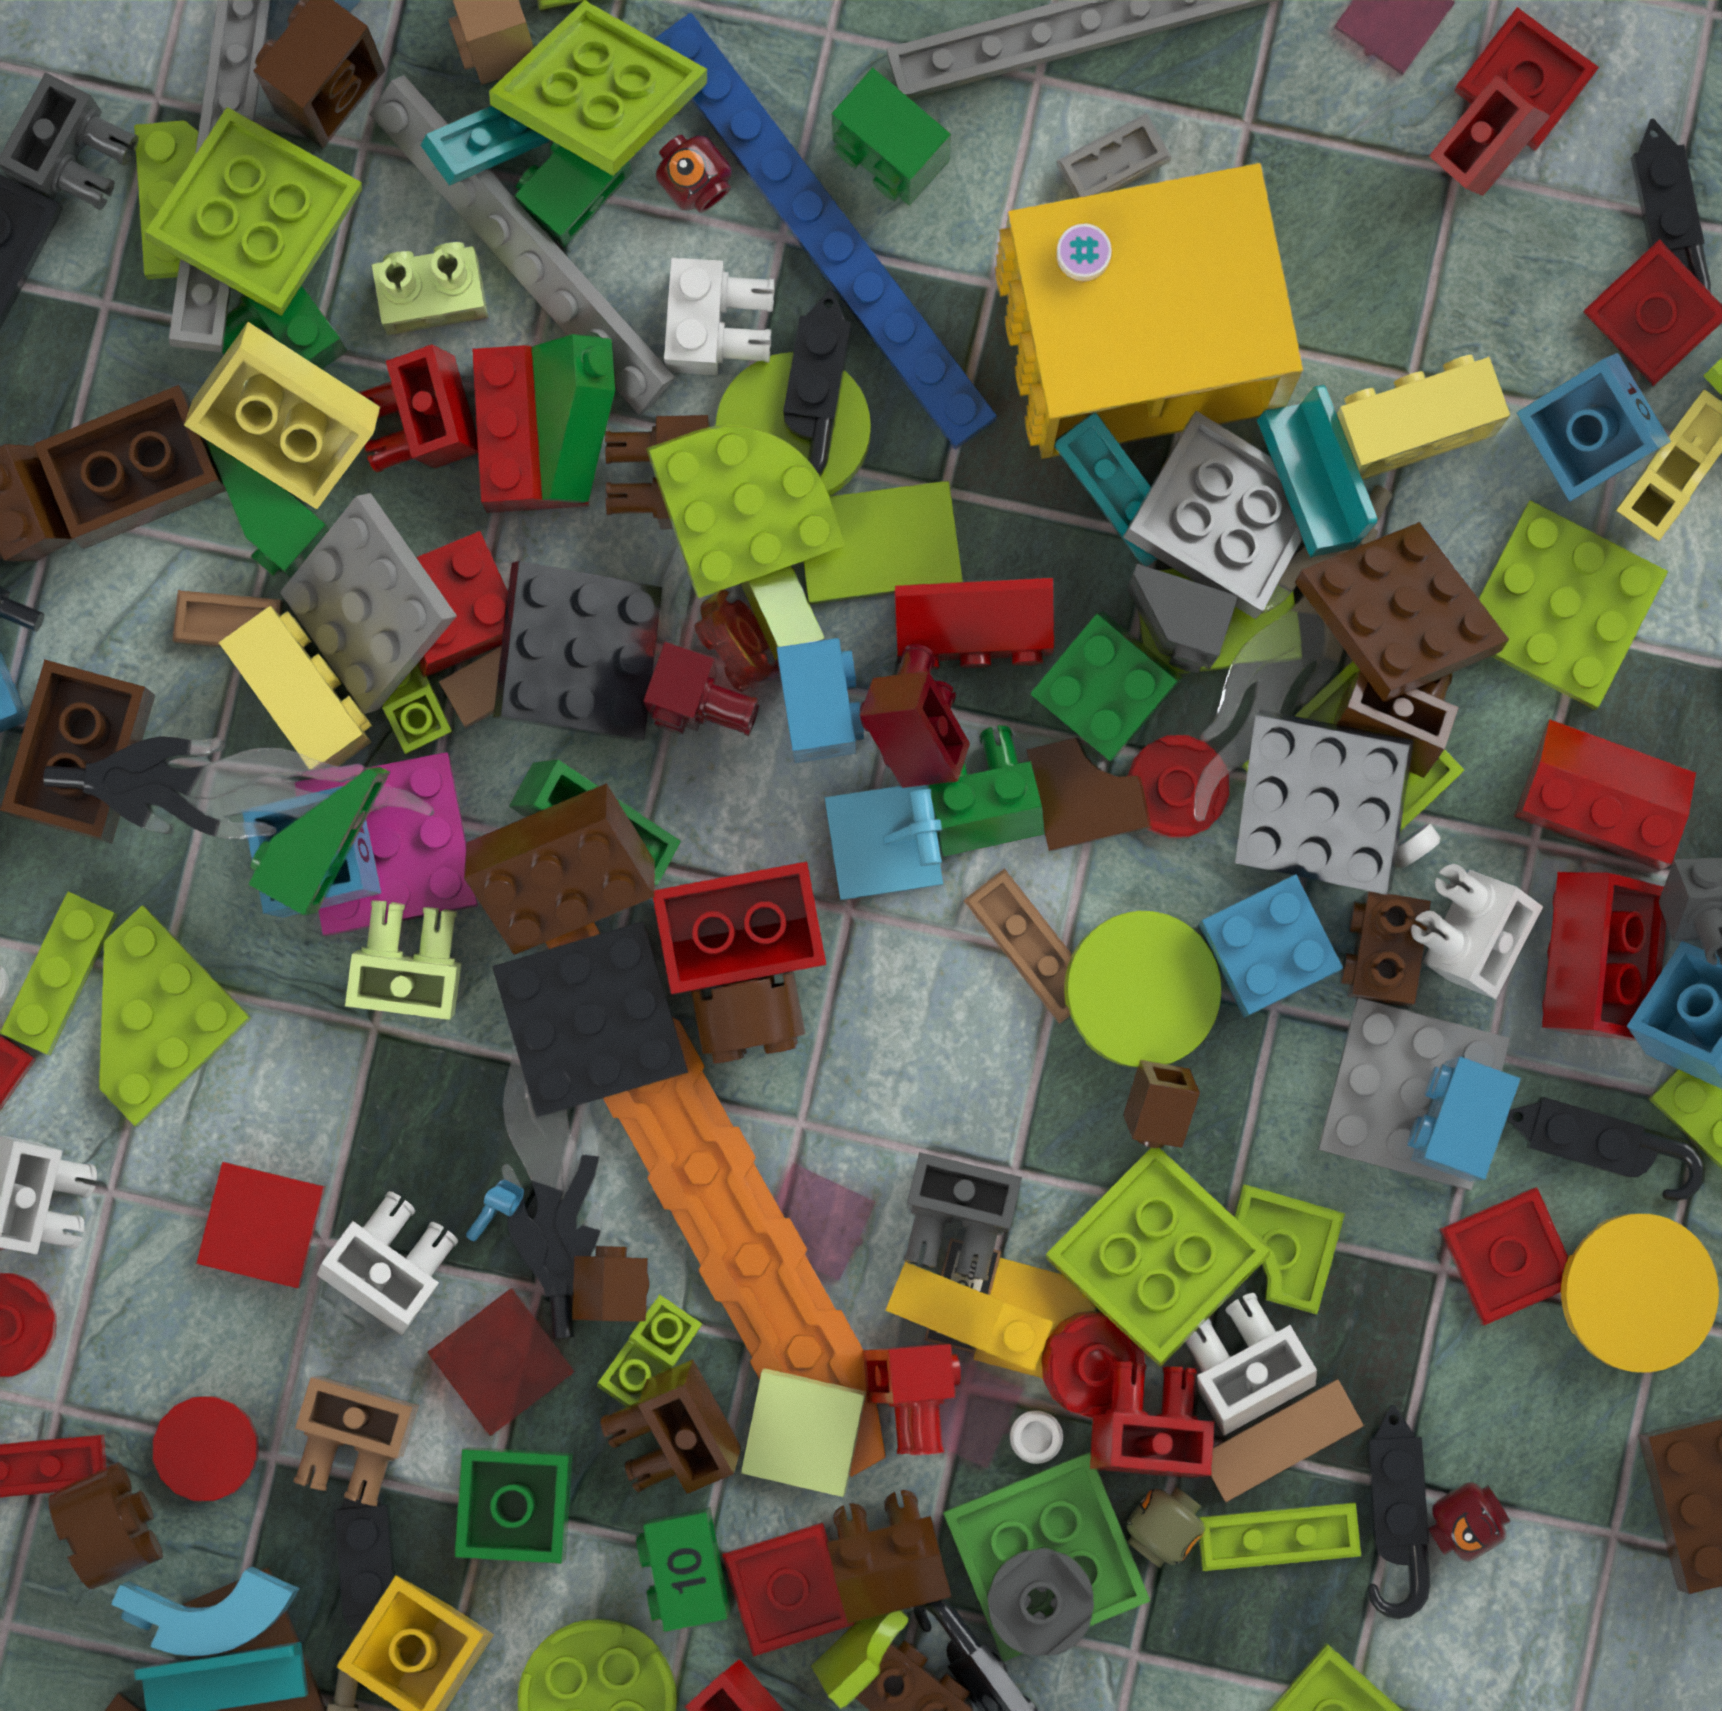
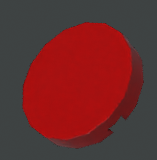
[1127,735,1230,839]
[0,1273,57,1377]
[1042,1311,1145,1418]
[153,1396,259,1501]

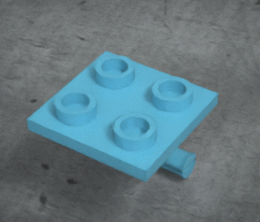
[825,785,943,901]

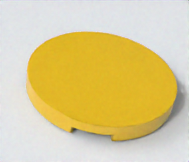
[1561,1213,1719,1373]

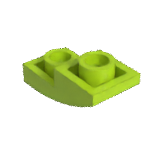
[382,664,452,754]
[597,1294,703,1407]

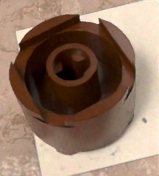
[691,971,806,1063]
[48,1462,163,1590]

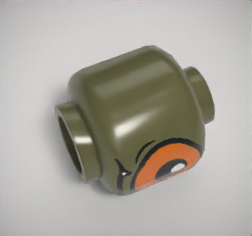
[1126,1486,1205,1568]

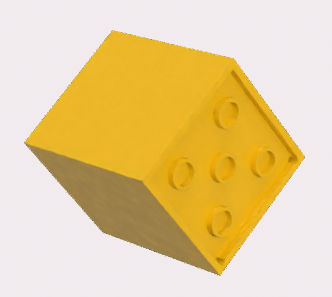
[995,163,1303,459]

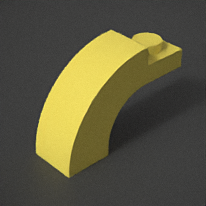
[1616,389,1722,542]

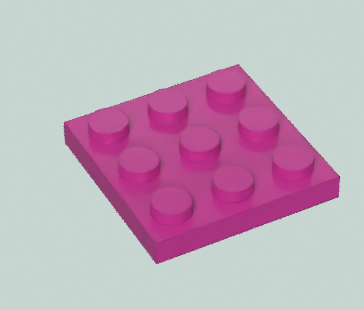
[294,752,478,936]

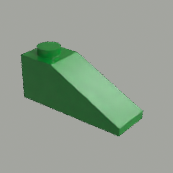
[532,334,615,503]
[206,440,330,579]
[509,760,681,886]
[248,767,390,915]

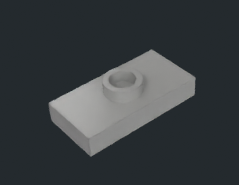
[1056,113,1171,198]

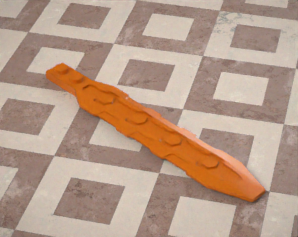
[545,922,886,1477]

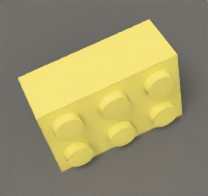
[184,322,380,509]
[1337,355,1510,480]
[219,606,372,777]

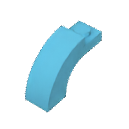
[111,1567,300,1656]

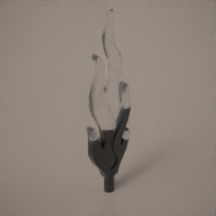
[44,736,434,839]
[502,945,604,1339]

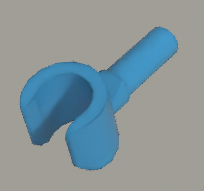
[466,1180,524,1241]

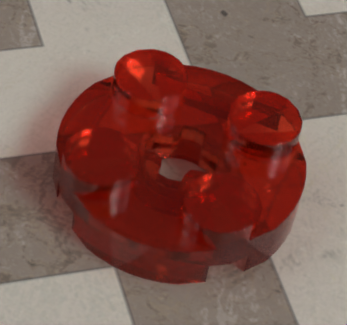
[694,589,780,692]

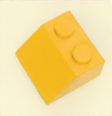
[337,1576,494,1711]

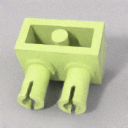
[372,242,489,335]
[345,900,462,1020]

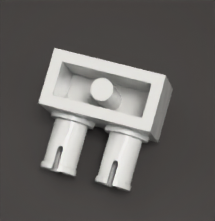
[664,257,775,376]
[1411,864,1543,999]
[0,1135,97,1254]
[317,1191,458,1336]
[1185,1293,1317,1435]

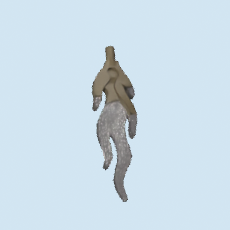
[1194,485,1393,821]

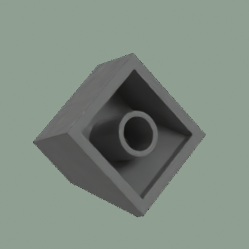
[1127,564,1238,673]

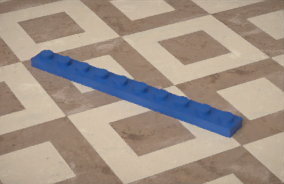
[654,12,997,450]

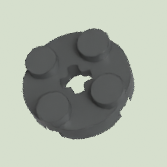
[987,1547,1094,1656]

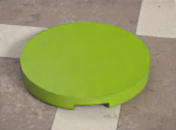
[716,352,871,496]
[1064,911,1221,1068]
[517,1618,677,1711]

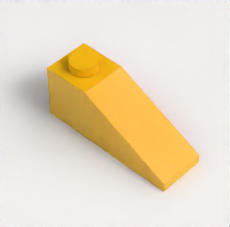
[885,1262,1054,1371]

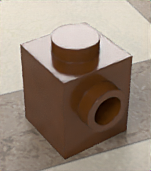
[1123,1060,1200,1148]
[572,1246,650,1322]

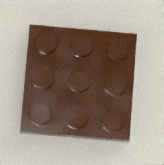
[1295,522,1509,702]

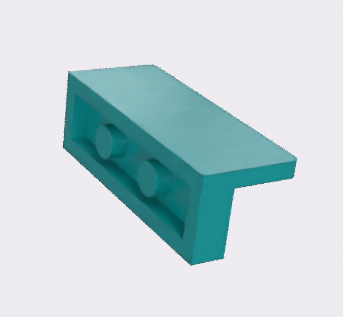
[1257,385,1378,557]
[134,1642,308,1711]

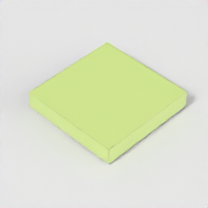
[741,1368,867,1497]

